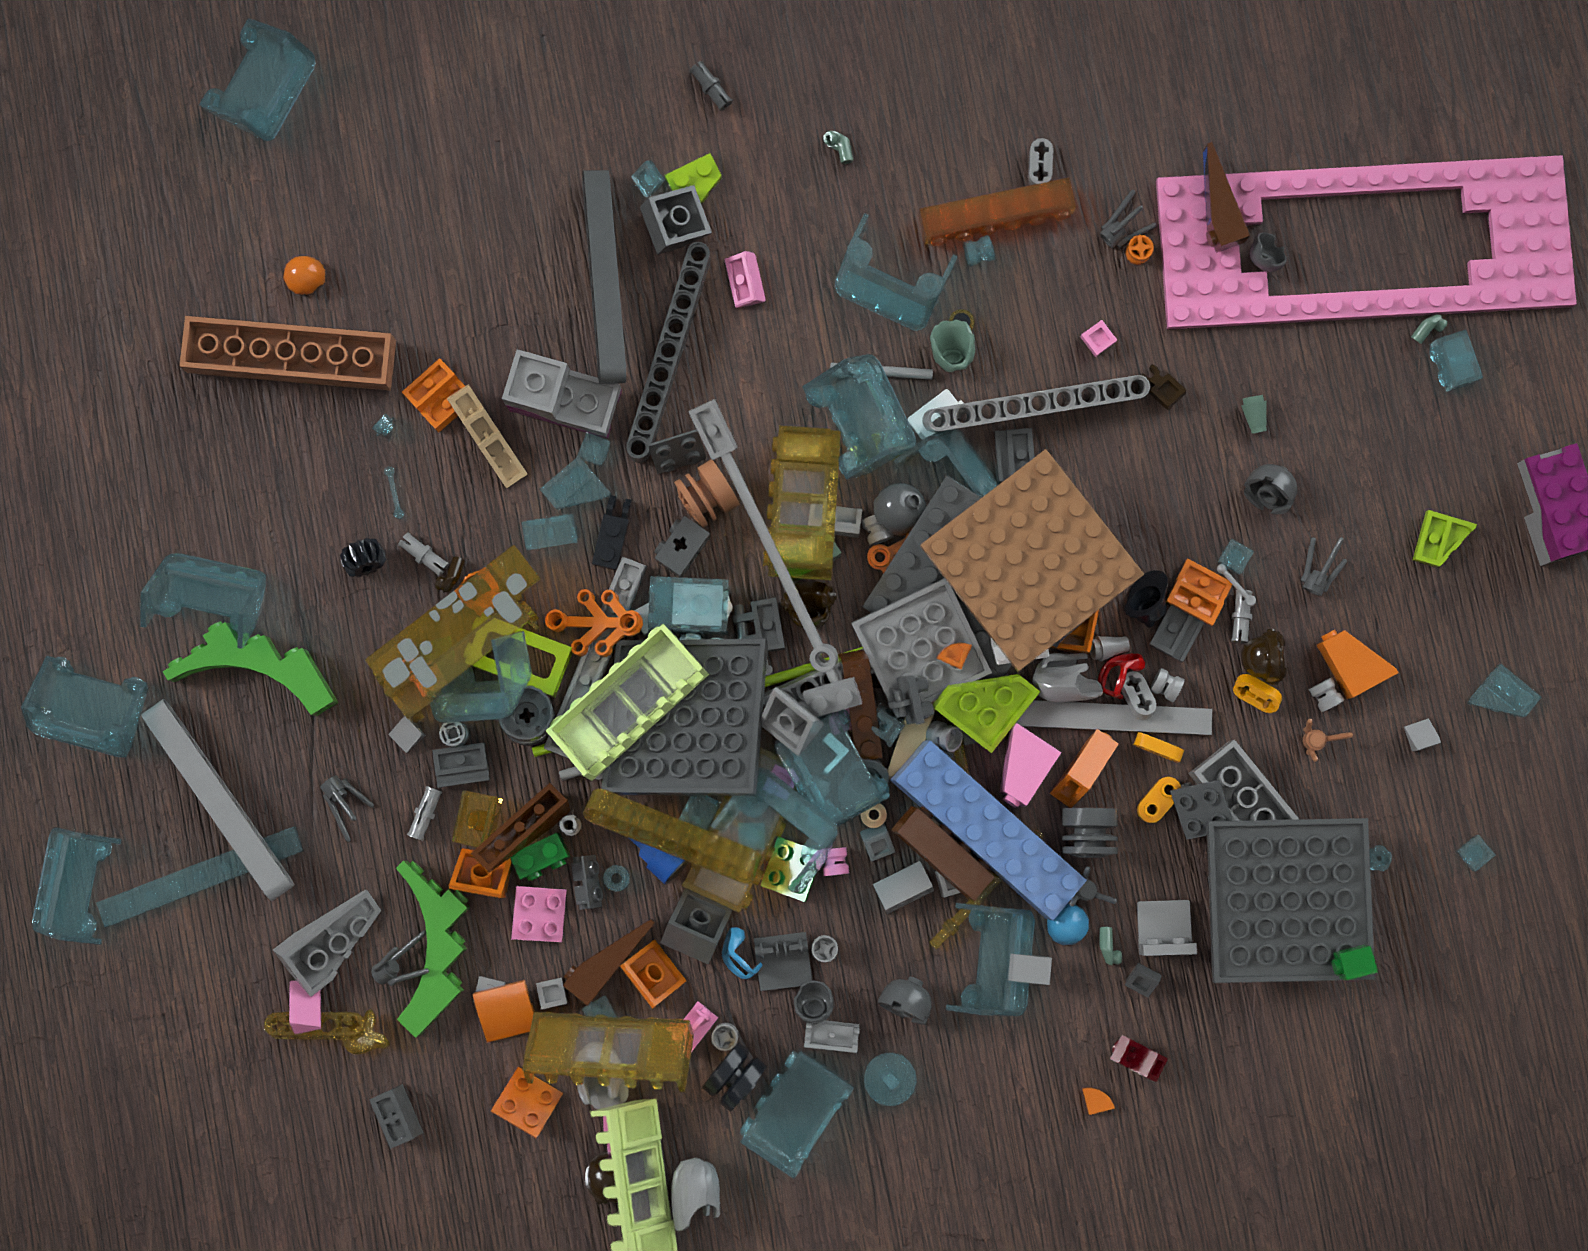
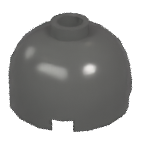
[1244,464,1298,515]
[873,482,926,536]
[877,976,932,1025]

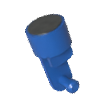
[615,807,692,885]

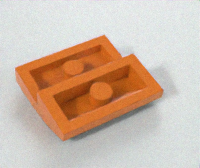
[402,358,465,433]
[1166,558,1232,626]
[473,980,539,1043]

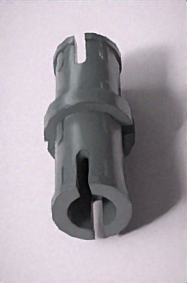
[690,61,733,111]

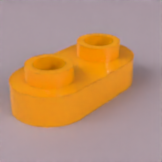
[1137,777,1181,823]

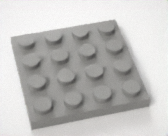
[851,578,992,718]

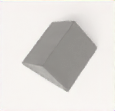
[761,687,825,756]

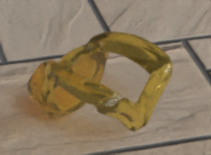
[342,1009,390,1055]

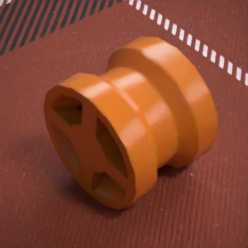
[1125,235,1154,265]

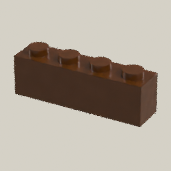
[838,649,883,761]
[891,806,994,901]

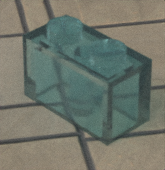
[1430,330,1483,392]

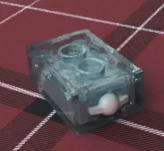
[648,576,733,635]

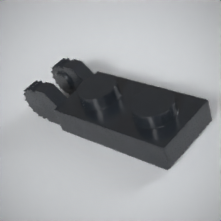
[592,495,632,570]

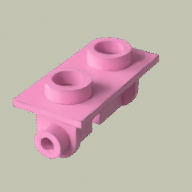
[665,1002,719,1060]

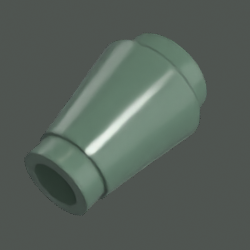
[1241,395,1267,434]

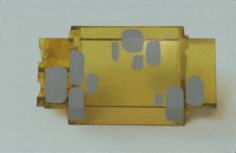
[365,545,541,723]

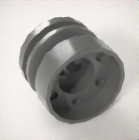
[497,685,555,745]
[1062,808,1118,858]

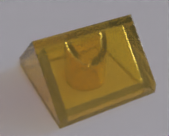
[452,790,503,847]

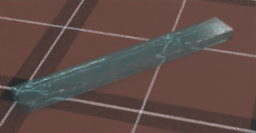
[96,827,304,927]

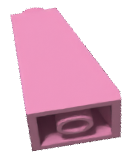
[1000,723,1061,808]

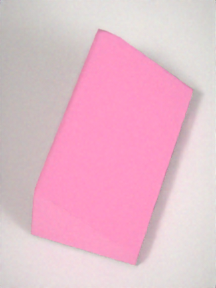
[724,251,766,308]
[289,981,321,1034]

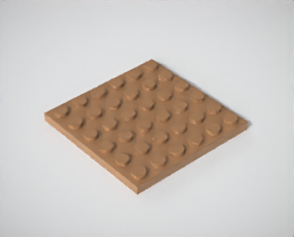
[920,449,1144,672]

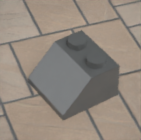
[640,185,712,255]
[660,888,733,964]

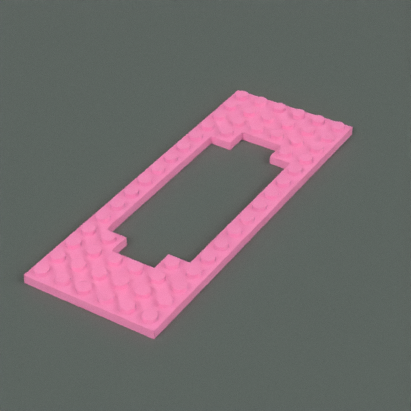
[1156,155,1577,329]

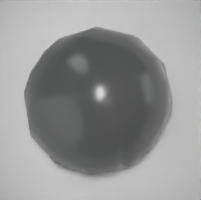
[1249,232,1287,272]
[794,980,834,1024]

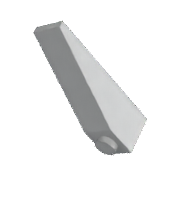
[273,889,381,997]

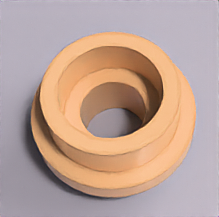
[861,802,887,828]

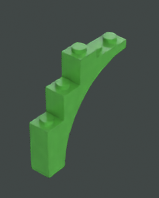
[163,621,338,716]
[396,861,471,1038]

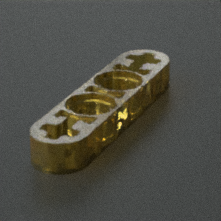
[264,1012,368,1039]

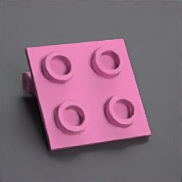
[511,886,566,942]

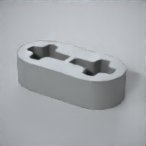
[1028,138,1053,189]
[1121,671,1156,720]

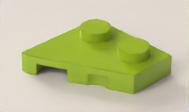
[665,153,722,203]
[1413,510,1477,568]

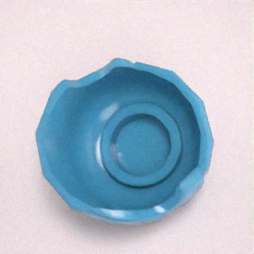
[1047,904,1089,945]

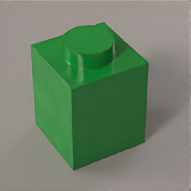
[1332,945,1378,980]

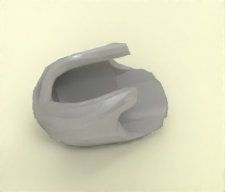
[1032,653,1103,703]
[575,1042,629,1109]
[671,1158,720,1231]

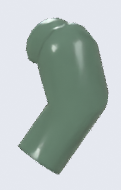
[1411,314,1448,344]

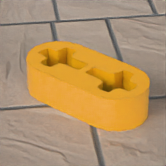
[1233,674,1282,713]
[1133,732,1184,763]

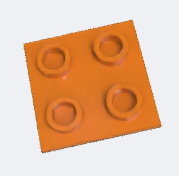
[491,1067,563,1138]

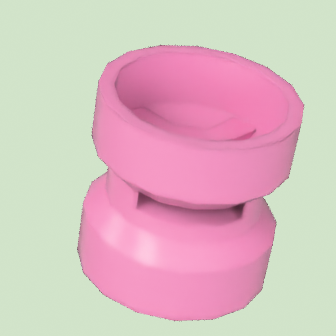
[821,847,849,876]

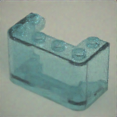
[802,354,916,479]
[739,1048,854,1179]

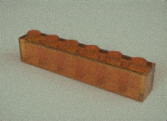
[918,177,1076,246]

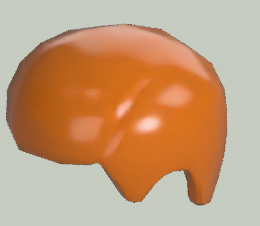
[283,256,325,295]

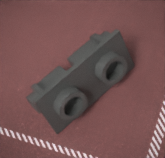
[571,855,603,910]

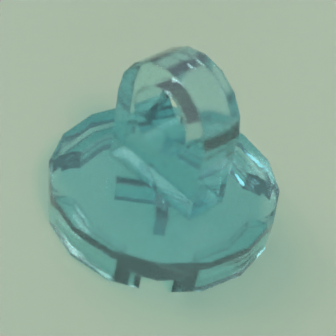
[864,1052,917,1106]

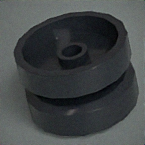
[702,1042,767,1112]

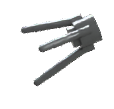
[1099,190,1157,248]
[1300,537,1347,596]
[320,775,374,842]
[1070,867,1117,906]
[371,930,429,987]

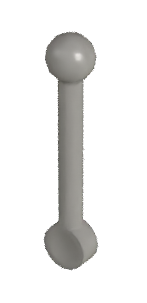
[1217,564,1256,606]

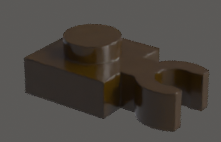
[1141,364,1186,410]

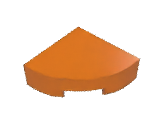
[937,643,972,669]
[1082,1087,1115,1115]

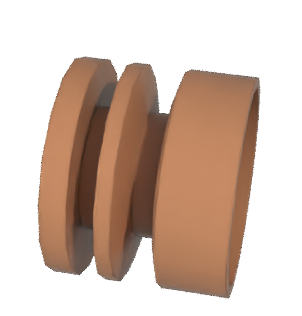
[674,459,740,528]

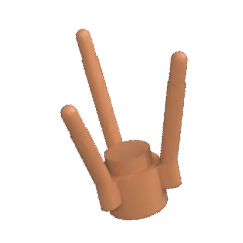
[1303,719,1353,762]

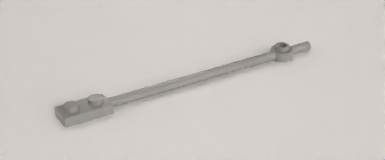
[689,399,841,683]
[559,677,862,781]

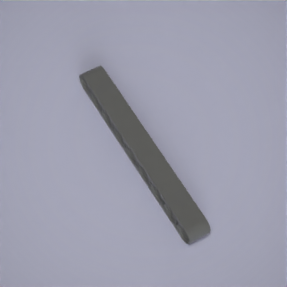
[582,170,626,384]
[626,242,711,463]

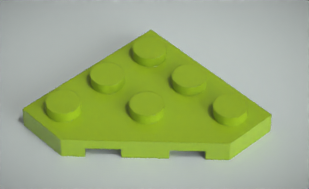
[933,674,1040,753]

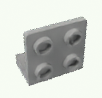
[1137,900,1197,956]

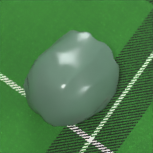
[930,320,975,372]

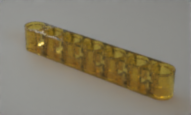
[583,789,762,884]

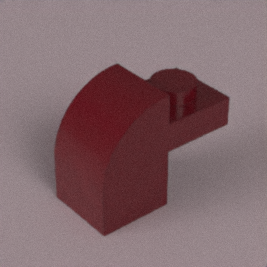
[1110,1035,1168,1082]

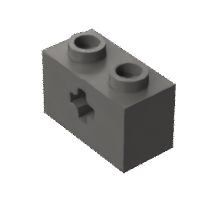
[654,516,711,579]

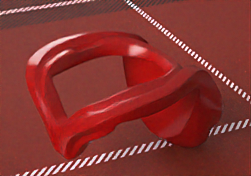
[1098,653,1145,699]

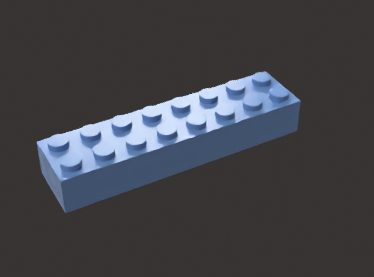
[890,740,1087,921]

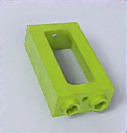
[464,614,573,698]

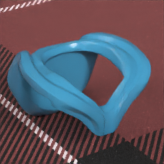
[722,927,762,979]

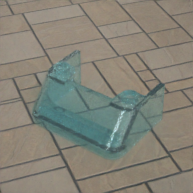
[835,213,958,330]
[892,428,1000,497]
[140,553,266,649]
[419,631,532,723]
[710,768,838,893]
[32,827,122,945]
[946,903,1035,1016]

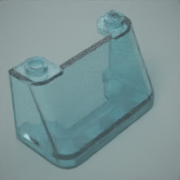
[199,18,316,141]
[21,655,148,758]
[775,709,890,833]

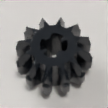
[340,538,386,577]

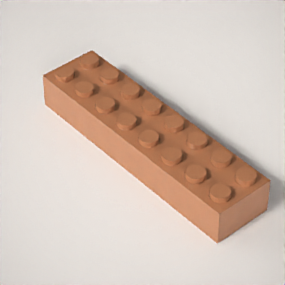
[179,316,396,391]

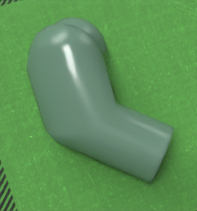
[823,131,854,164]
[1099,927,1122,966]

